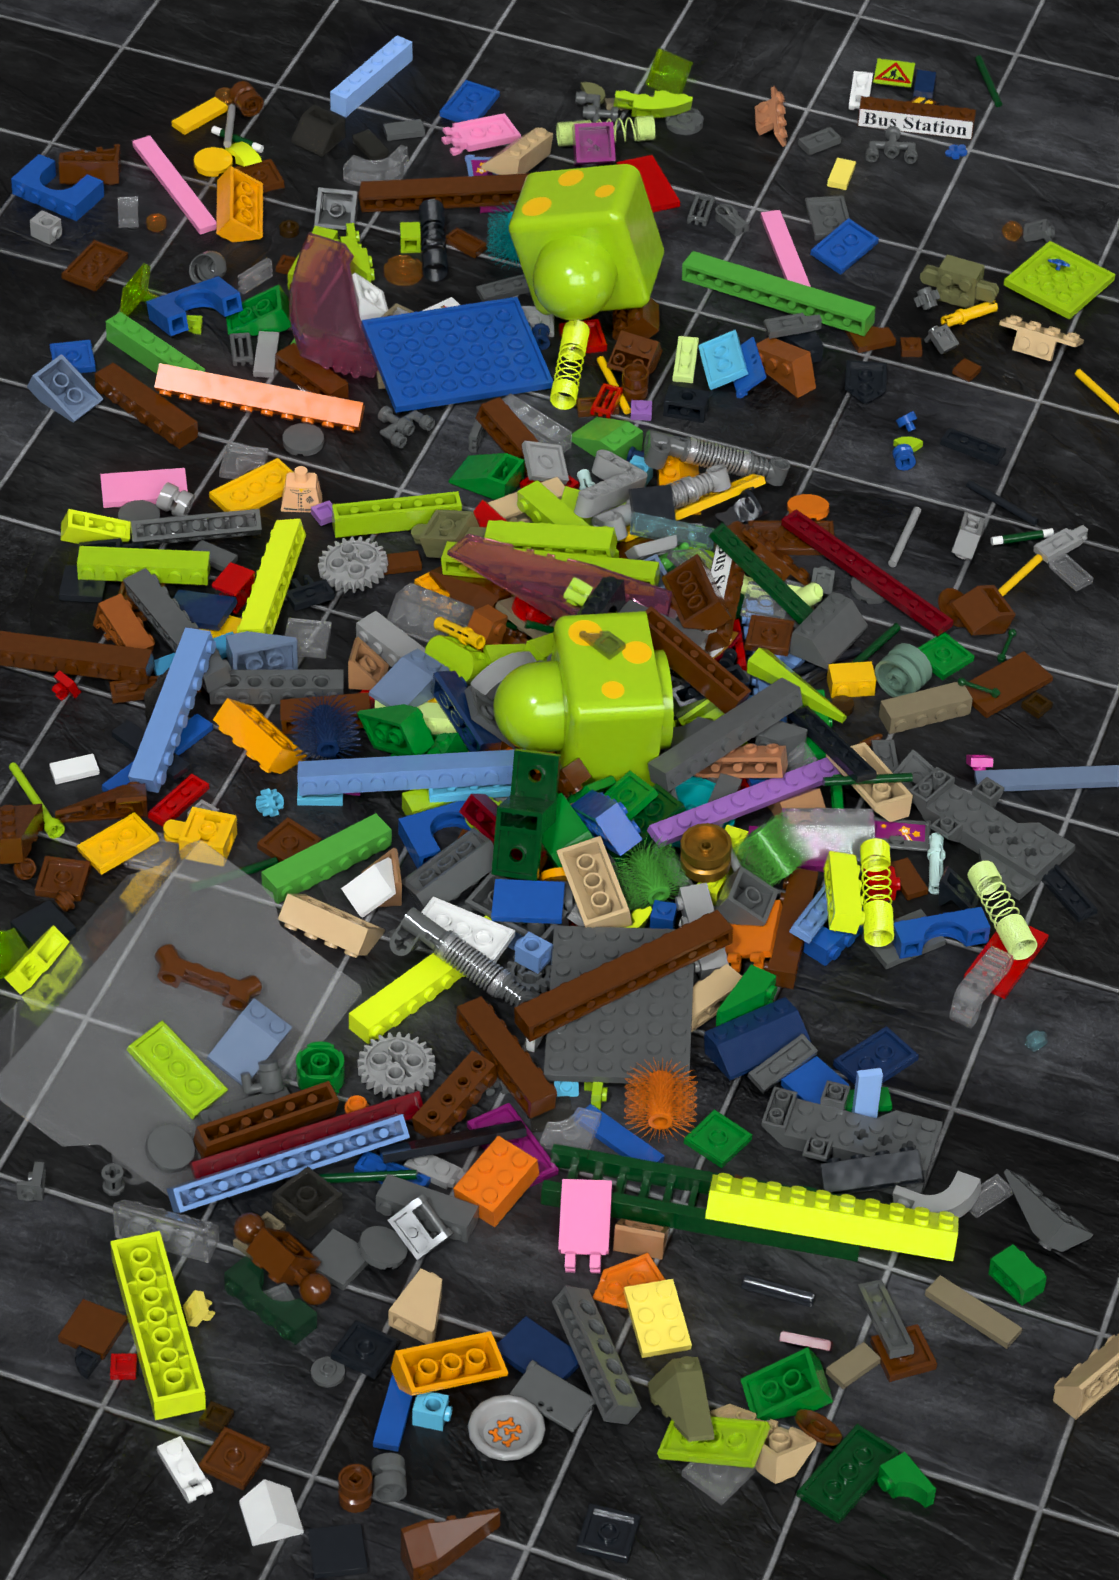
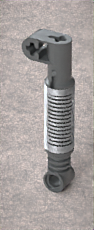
[644,430,790,486]
[390,907,540,1008]

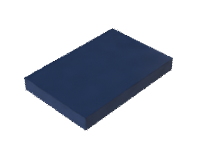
[173,590,238,631]
[833,1026,919,1085]
[497,1316,580,1380]

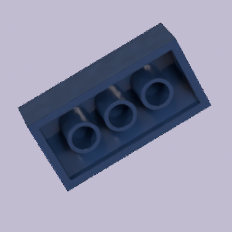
[431,671,502,752]
[704,997,811,1080]

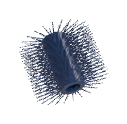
[290,690,361,761]

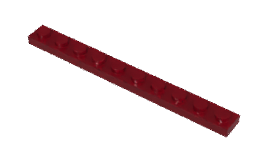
[781,509,953,636]
[189,1091,423,1179]

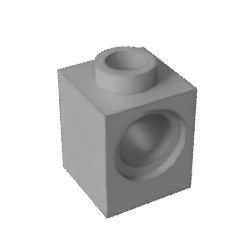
[30,210,62,244]

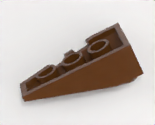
[429,566,512,619]
[55,782,148,823]
[401,1508,500,1580]

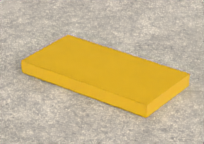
[209,458,293,512]

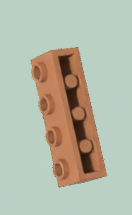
[694,743,788,778]

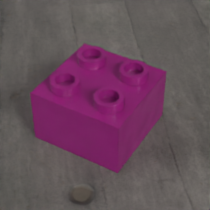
[572,122,616,166]

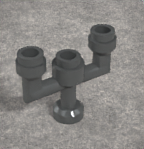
[575,91,618,123]
[865,126,918,164]
[378,406,435,448]

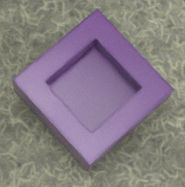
[631,400,652,421]
[311,500,333,526]

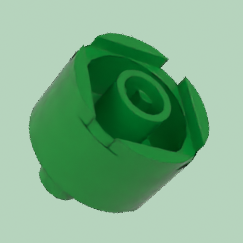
[296,1041,345,1095]

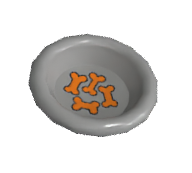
[468,1395,545,1461]

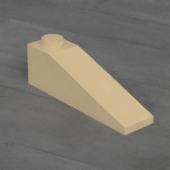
[710,1404,816,1484]

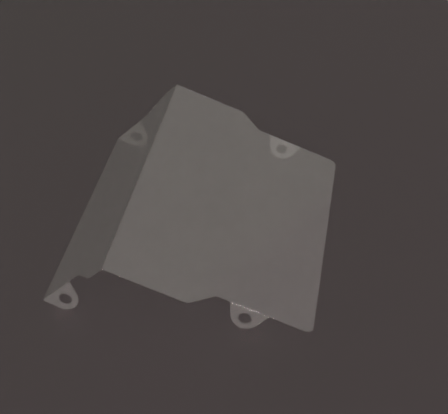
[0,840,362,1195]

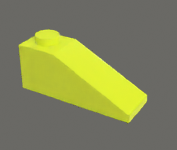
[61,509,131,544]

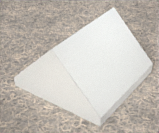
[352,273,388,323]
[341,857,396,918]
[239,1479,304,1546]

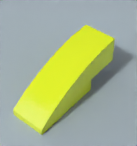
[4,925,69,994]

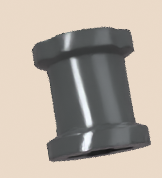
[101,1163,125,1196]

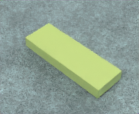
[673,336,699,383]

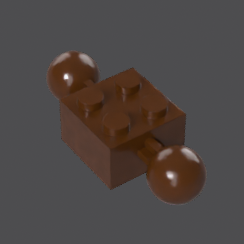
[234,1212,331,1305]

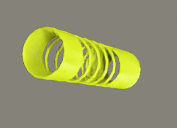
[550,320,590,410]
[860,838,894,947]

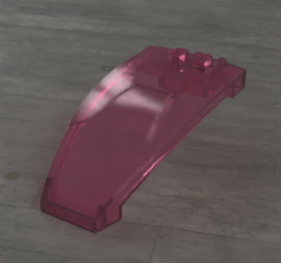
[289,232,378,378]

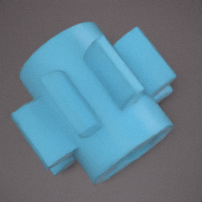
[256,788,284,817]

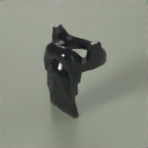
[715,486,770,526]

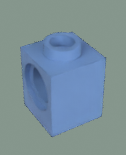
[514,932,552,974]

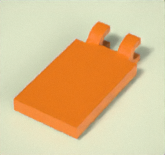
[725,900,782,972]

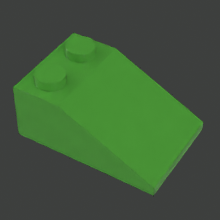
[568,417,643,461]

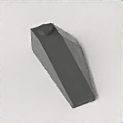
[1004,1169,1093,1252]

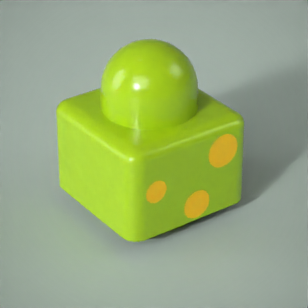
[509,164,664,320]
[493,611,674,794]

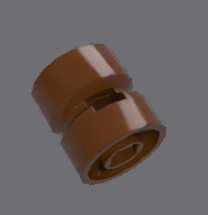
[229,81,264,117]
[622,363,649,402]
[338,1464,373,1513]

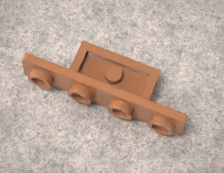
[755,86,788,147]

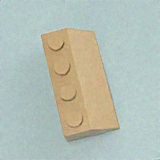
[481,128,553,175]
[826,742,913,822]
[556,836,632,928]
[278,893,385,958]
[1053,1334,1119,1419]

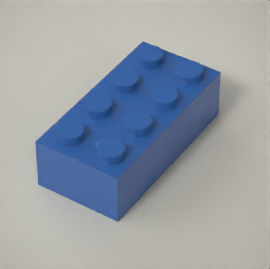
[571,789,643,856]

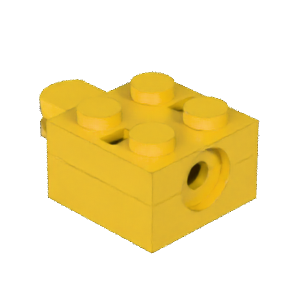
[163,807,237,867]

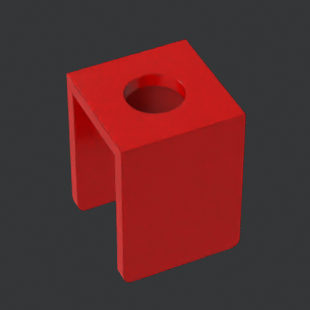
[212,562,255,614]

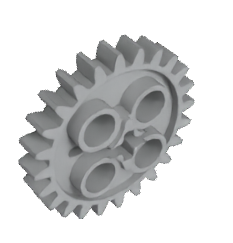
[318,536,388,593]
[357,1032,436,1098]

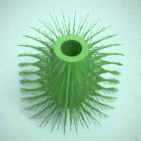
[732,812,814,886]
[611,836,691,911]

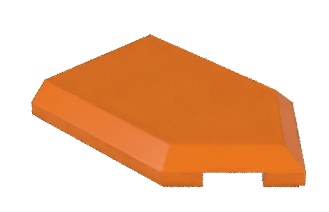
[593,1253,665,1309]

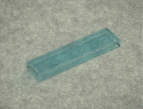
[630,512,714,551]

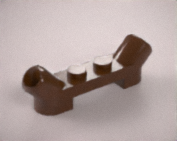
[154,944,262,1011]

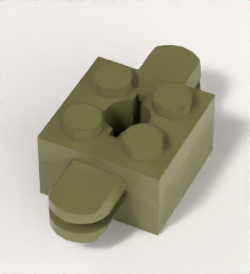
[920,255,999,309]
[411,510,486,558]

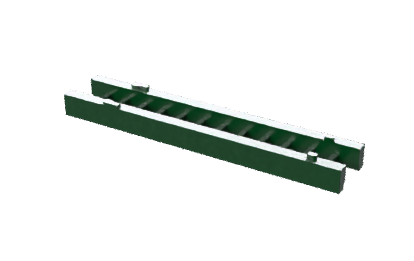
[541,1144,864,1262]

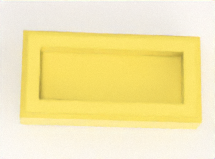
[827,158,856,190]

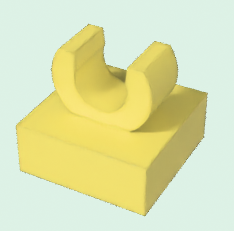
[183,1290,215,1327]

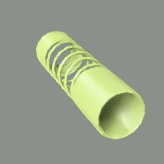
[556,115,655,147]
[968,861,1037,960]

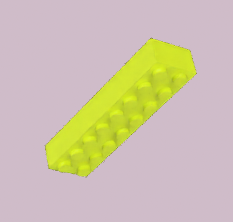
[110,1231,206,1420]

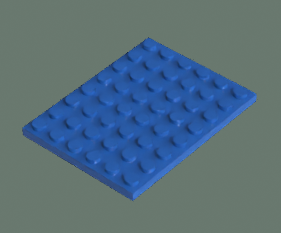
[361,297,553,413]

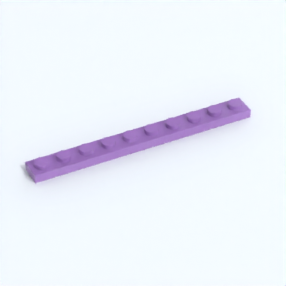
[647,757,841,848]

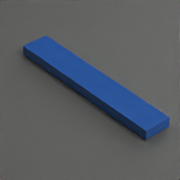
[102,713,213,792]

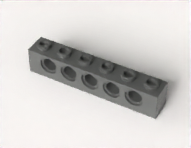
[130,509,262,546]
[210,669,344,704]
[552,1286,642,1425]

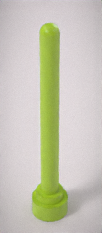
[9,762,65,839]

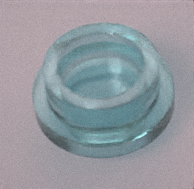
[1025,1030,1048,1052]

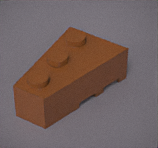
[756,337,816,398]
[93,593,155,650]
[465,604,508,666]

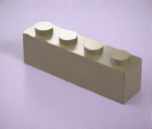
[879,682,973,734]

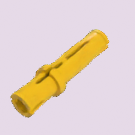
[941,300,998,327]
[434,616,486,649]

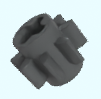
[914,286,940,310]

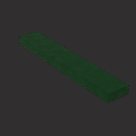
[708,522,814,625]

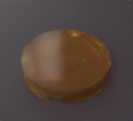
[384,255,423,286]

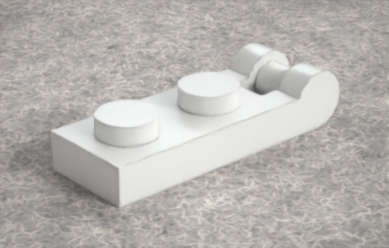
[849,71,873,111]
[157,1436,213,1503]

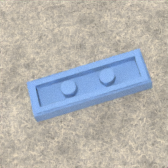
[852,1068,883,1118]

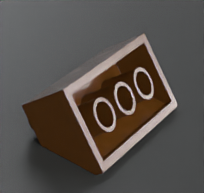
[661,554,732,630]

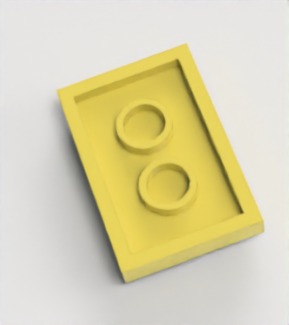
[623,1279,692,1358]

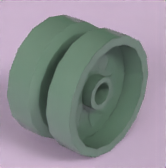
[875,643,932,697]

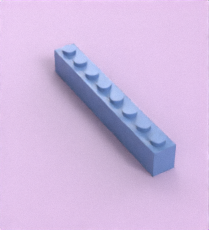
[128,627,216,793]

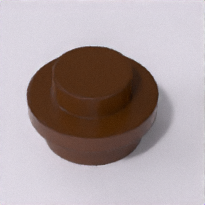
[13,857,36,880]
[54,890,75,912]

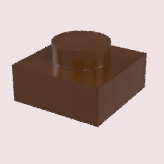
[900,337,922,357]

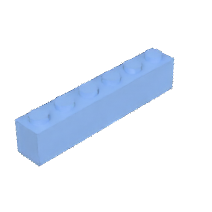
[330,35,413,117]

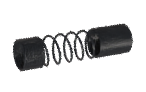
[419,199,448,281]

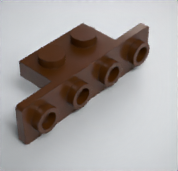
[742,524,811,586]

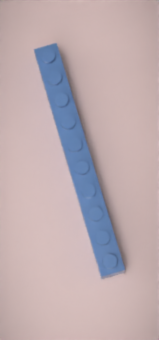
[297,749,525,796]
[167,1114,410,1213]

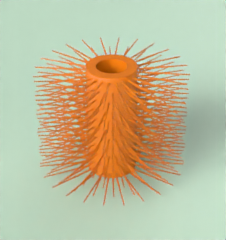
[624,1057,697,1142]

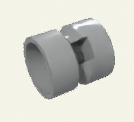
[156,482,195,517]

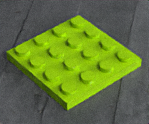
[1004,241,1115,319]

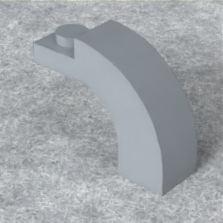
[470,651,537,700]
[893,1171,981,1218]

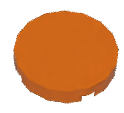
[787,494,829,521]

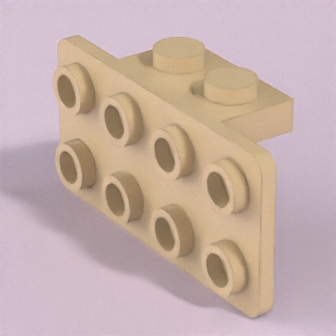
[999,315,1084,361]

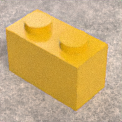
[827,661,876,698]

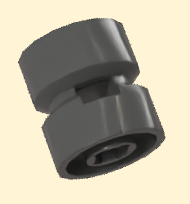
[371,1453,407,1503]

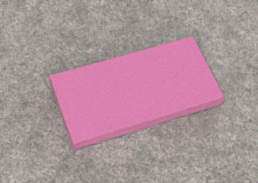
[100,468,188,508]

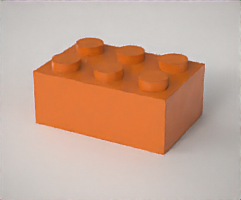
[453,1136,539,1227]

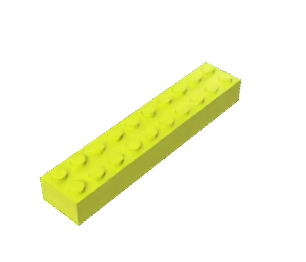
[705,1173,959,1261]

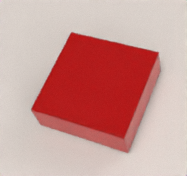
[110,1353,137,1380]

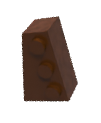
[59,144,121,185]
[0,804,44,864]

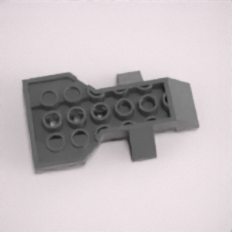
[909,767,1075,901]
[761,1080,943,1194]

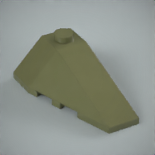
[648,1356,714,1442]

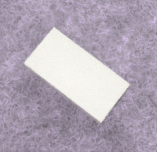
[49,754,99,785]

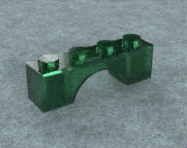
[224,1256,317,1345]

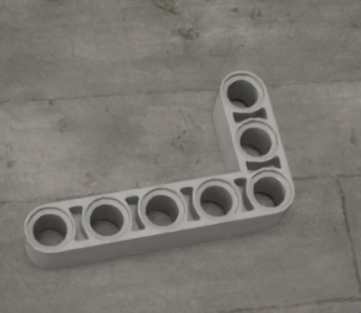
[574,450,648,518]

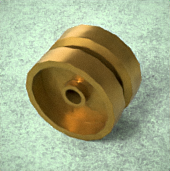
[680,823,732,883]

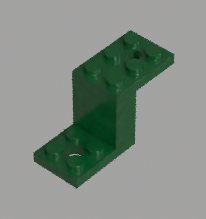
[491,748,561,881]

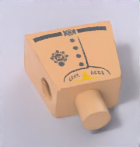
[281,466,322,512]

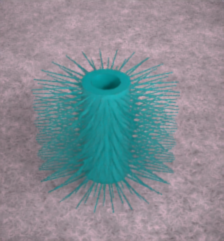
[486,201,520,270]

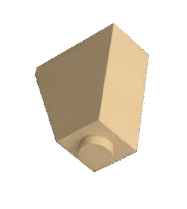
[389,1269,442,1344]

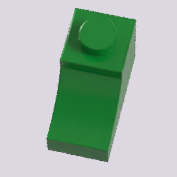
[877,1452,936,1508]

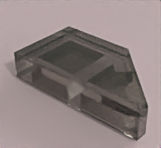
[579,631,626,660]

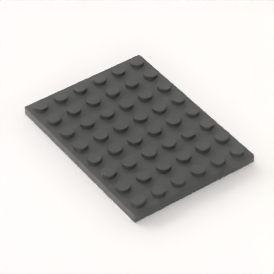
[544,925,694,1085]

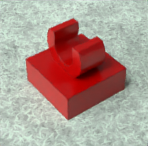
[51,670,81,701]

